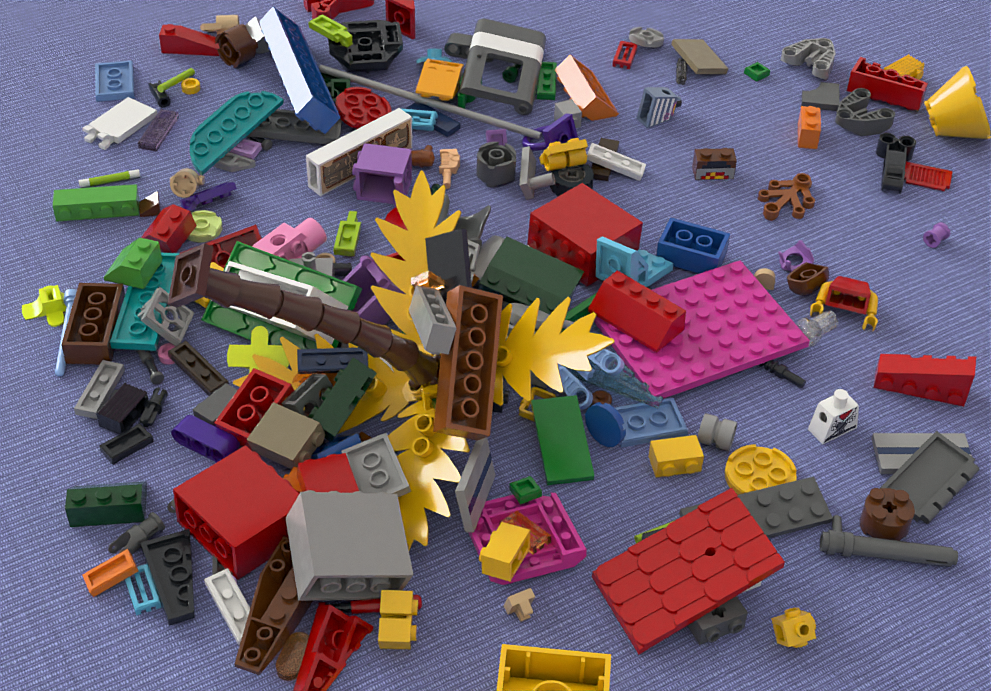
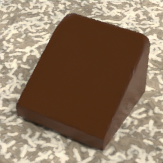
[139,191,161,217]

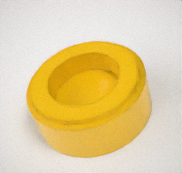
[181,78,201,95]

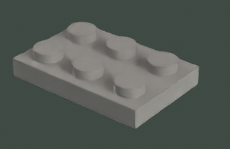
[341,433,411,497]

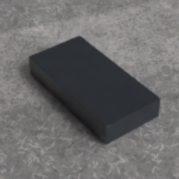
[99,423,154,465]

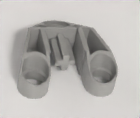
[781,38,836,80]

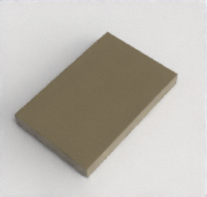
[671,39,729,74]

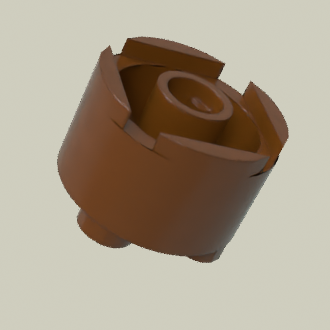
[215,24,258,68]
[860,488,915,541]

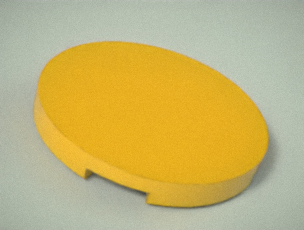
[725,444,797,495]

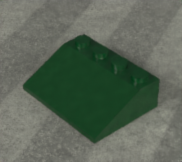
[479,236,584,315]

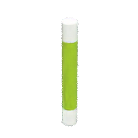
[78,169,140,188]

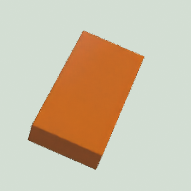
[82,549,139,597]

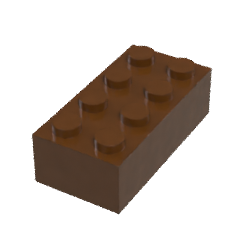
[61,283,125,365]

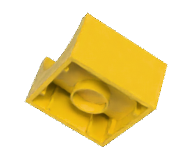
[497,644,611,691]

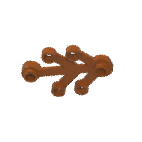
[758,173,815,221]

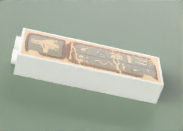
[306,108,413,196]

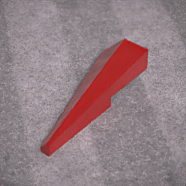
[293,604,374,691]

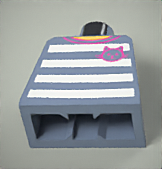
[636,87,682,128]

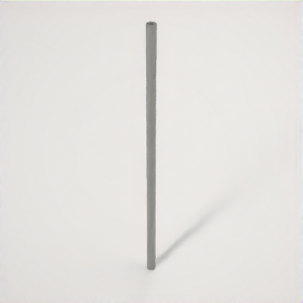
[319,65,542,140]

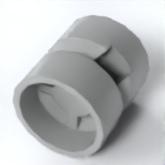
[697,413,737,451]

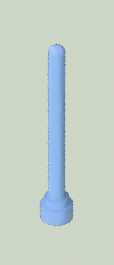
[55,289,77,377]

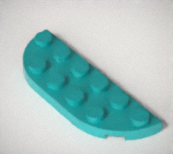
[189,91,284,175]

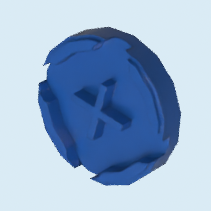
[585,402,626,447]

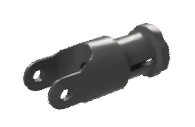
[108,512,165,554]

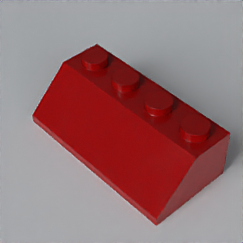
[588,270,686,353]

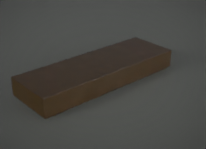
[591,138,620,181]
[168,341,229,396]

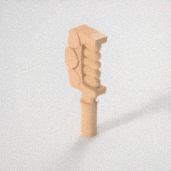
[439,149,460,189]

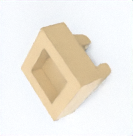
[503,588,535,622]

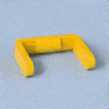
[519,387,556,421]

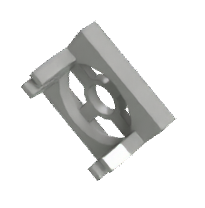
[138,287,194,346]

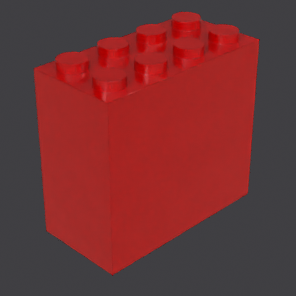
[527,183,643,286]
[173,445,300,580]

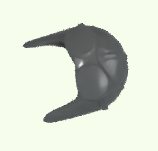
[435,193,491,249]

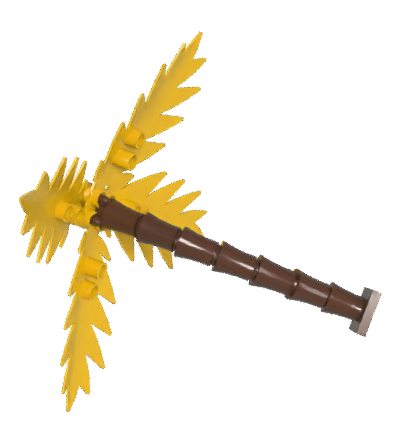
[167,170,615,550]

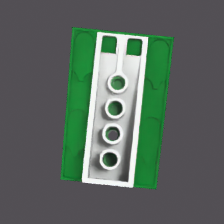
[201,241,362,349]

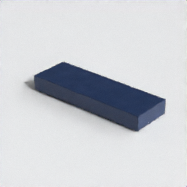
[406,102,460,137]
[297,347,368,374]

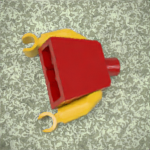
[810,276,878,332]

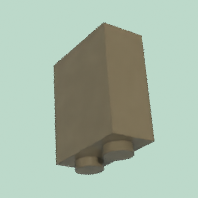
[247,402,325,469]

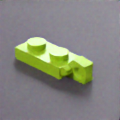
[308,14,353,47]
[333,211,361,256]

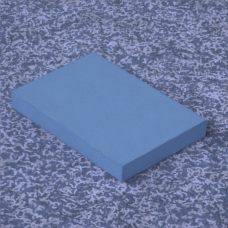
[95,61,135,102]
[614,397,688,448]

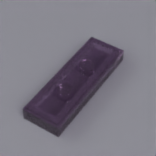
[138,109,179,152]

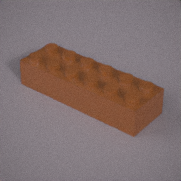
[433,285,503,441]

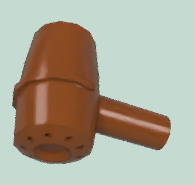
[411,145,435,168]

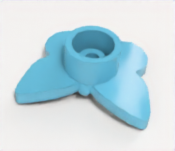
[416,49,452,64]

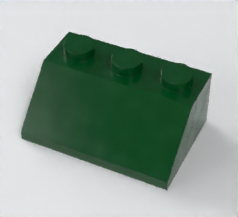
[65,481,147,527]

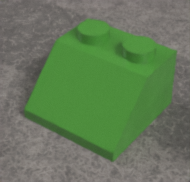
[103,238,162,289]

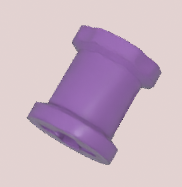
[923,222,950,248]

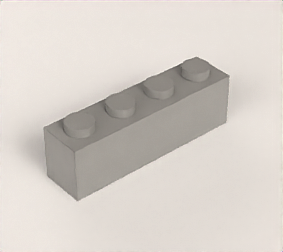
[409,285,456,355]

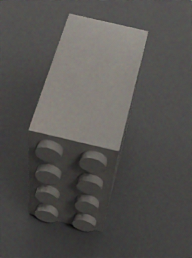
[286,490,413,601]

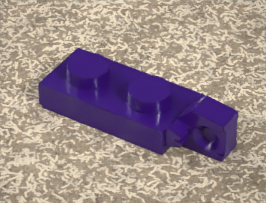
[179,182,237,211]

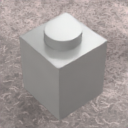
[554,99,582,128]

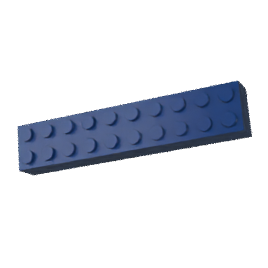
[259,6,341,134]

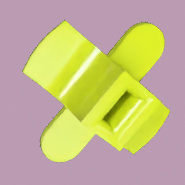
[22,285,67,327]
[227,326,289,374]

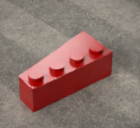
[846,56,928,111]
[873,354,977,407]

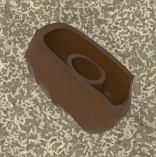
[787,262,830,295]

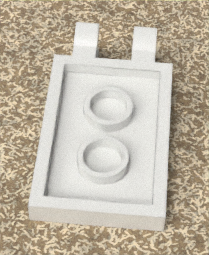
[83,97,158,150]

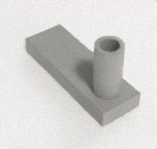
[519,146,555,200]

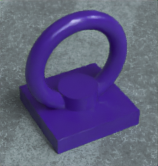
[522,113,578,151]

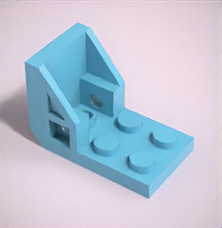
[596,236,673,287]

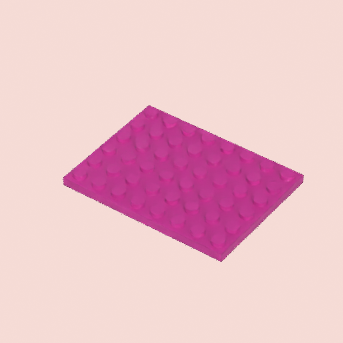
[590,260,810,402]

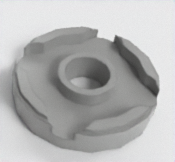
[629,27,664,48]

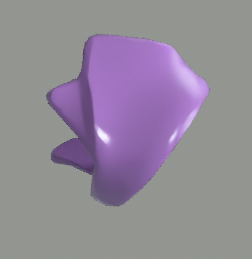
[778,240,814,272]

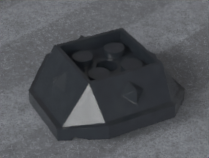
[328,20,403,73]

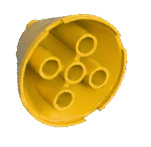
[924,66,991,139]

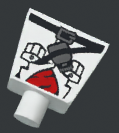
[808,389,859,444]

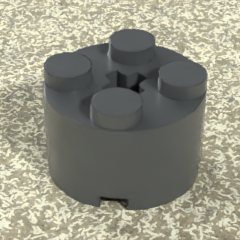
[476,142,516,188]

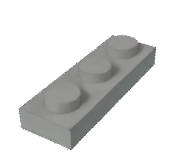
[74,360,125,419]

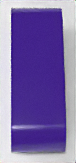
[171,415,240,463]

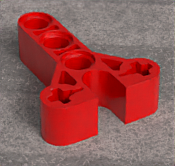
[303,0,374,20]

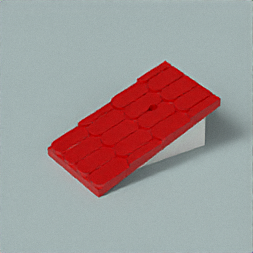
[592,488,785,655]

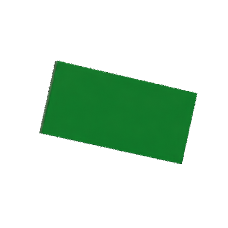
[531,395,595,485]

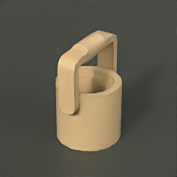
[200,14,240,35]
[170,168,205,198]

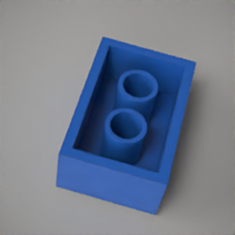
[656,217,730,274]

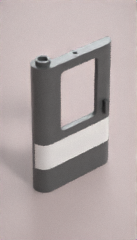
[459,18,546,115]

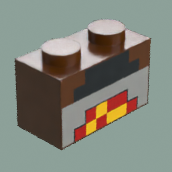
[692,148,737,180]

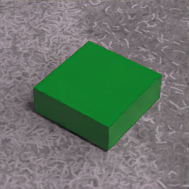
[744,62,770,82]
[509,476,542,504]

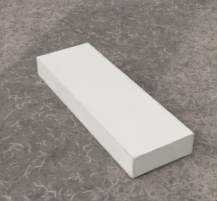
[587,143,646,181]
[204,568,250,645]

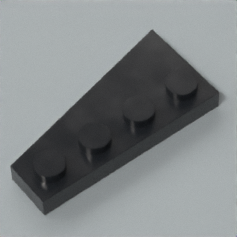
[141,529,195,626]

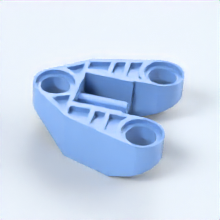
[558,349,624,410]

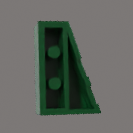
[308,357,377,442]

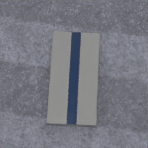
[871,433,972,474]
[455,437,496,532]

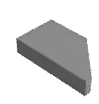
[214,152,256,172]

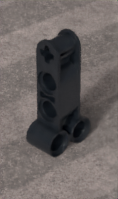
[876,133,916,194]

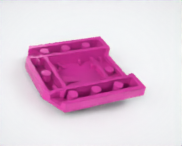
[468,493,586,585]

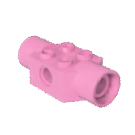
[252,218,327,261]

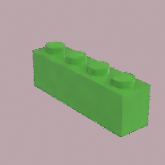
[52,184,140,221]

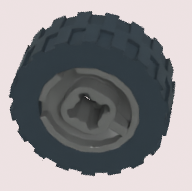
[550,164,594,197]

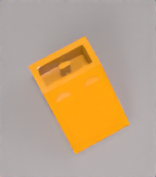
[415,59,464,101]

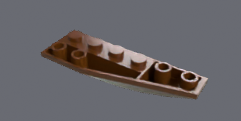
[234,536,313,675]

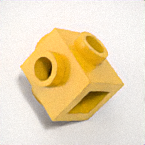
[771,607,816,648]

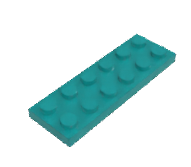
[110,253,180,351]

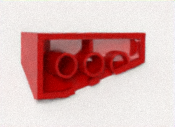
[159,24,219,56]

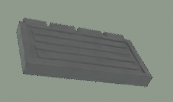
[880,431,980,524]

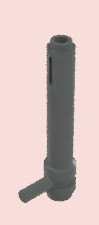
[819,515,958,567]

